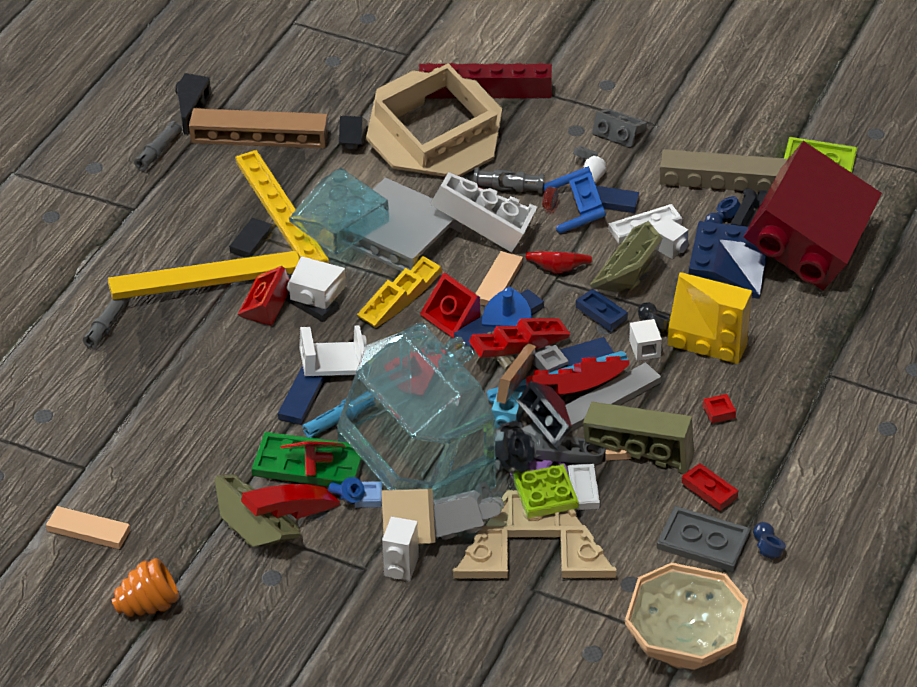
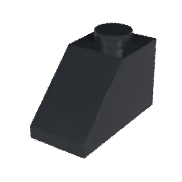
[339,116,368,150]

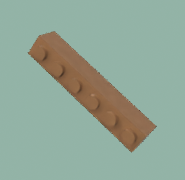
[189,109,328,149]

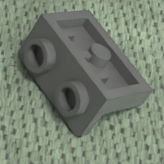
[592,108,648,147]

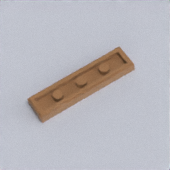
[496,344,536,404]

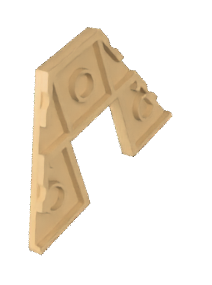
[453,490,616,578]

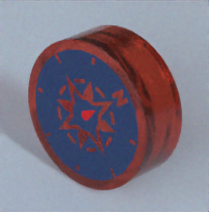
[542,186,559,211]

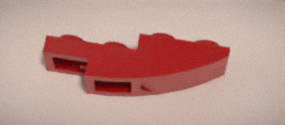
[526,356,629,395]

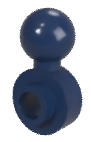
[704,196,741,224]
[753,522,786,559]

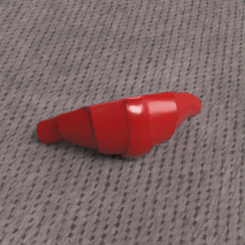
[526,251,592,274]

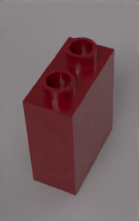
[743,141,882,291]

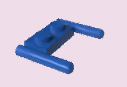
[543,166,606,234]

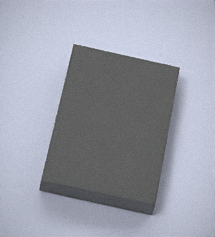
[657,506,751,572]

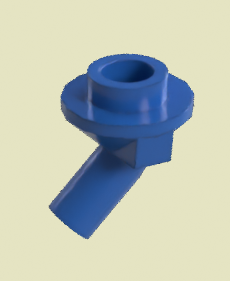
[328,477,365,503]

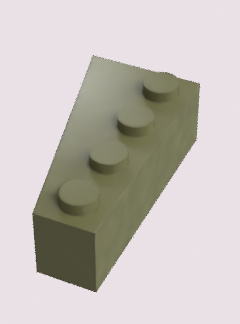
[583,401,694,474]

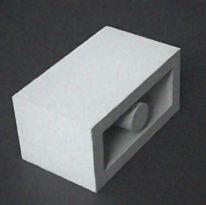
[382,516,419,581]

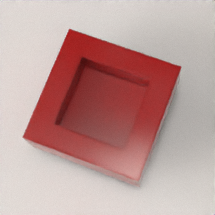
[703,394,736,423]

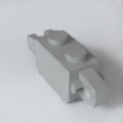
[433,490,505,539]

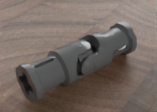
[473,168,545,194]

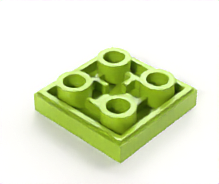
[513,464,579,519]

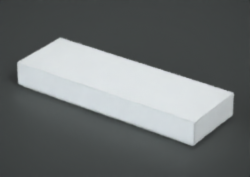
[608,204,682,244]

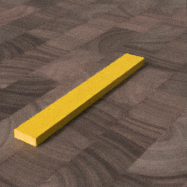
[235,150,329,264]
[108,251,300,300]

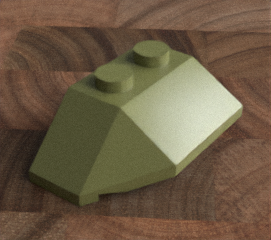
[590,221,663,292]
[215,475,301,547]

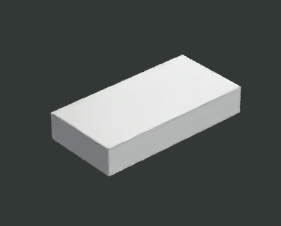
[568,464,600,510]

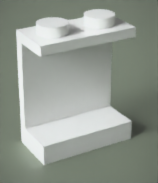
[299,326,370,376]

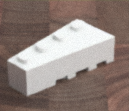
[430,172,537,252]

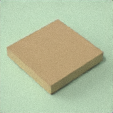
[381,489,435,543]

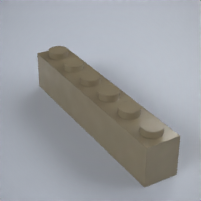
[659,149,788,192]

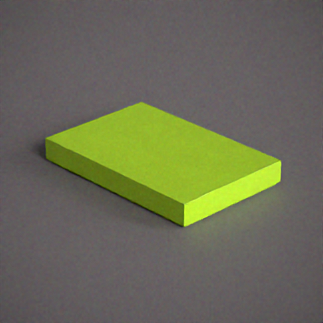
[784,137,857,173]

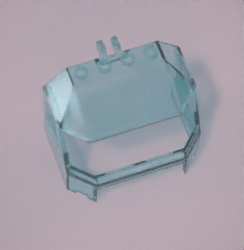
[337,322,496,501]

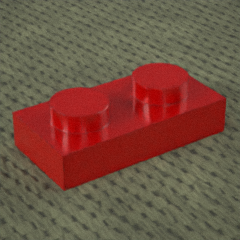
[681,463,739,511]

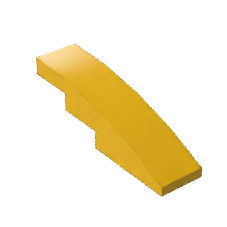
[357,256,443,328]

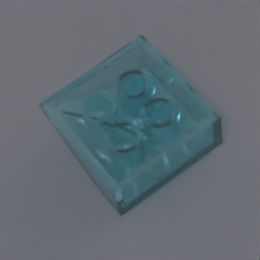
[289,167,389,255]

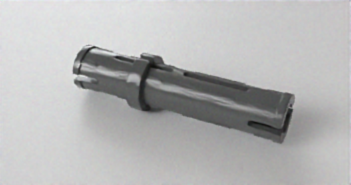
[134,121,182,171]
[83,297,130,349]

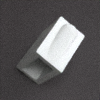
[287,256,346,309]

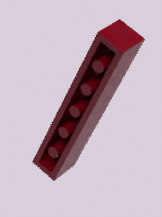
[419,63,552,99]

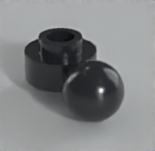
[638,302,670,333]

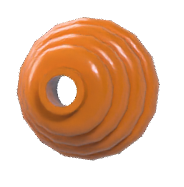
[112,558,179,617]

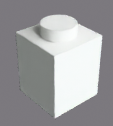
[654,217,689,259]
[629,319,662,361]

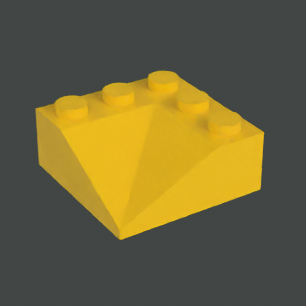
[667,272,752,364]

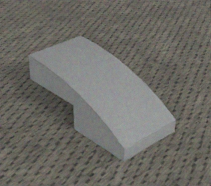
[532,345,569,372]

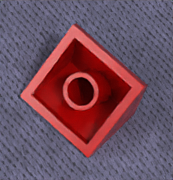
[237,266,289,326]
[420,272,481,338]

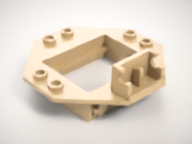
[366,63,502,177]

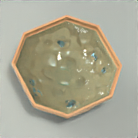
[625,563,748,670]

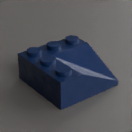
[688,221,767,299]

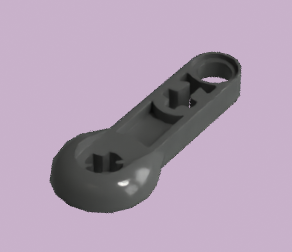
[523,430,606,465]

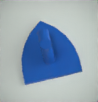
[482,287,531,327]

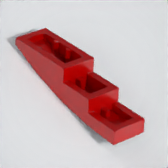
[469,318,571,358]
[241,484,340,519]

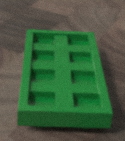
[252,432,365,486]

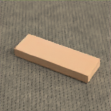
[476,251,523,306]
[46,506,130,549]

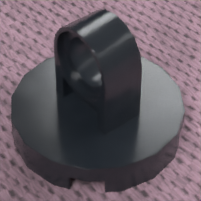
[483,421,534,474]

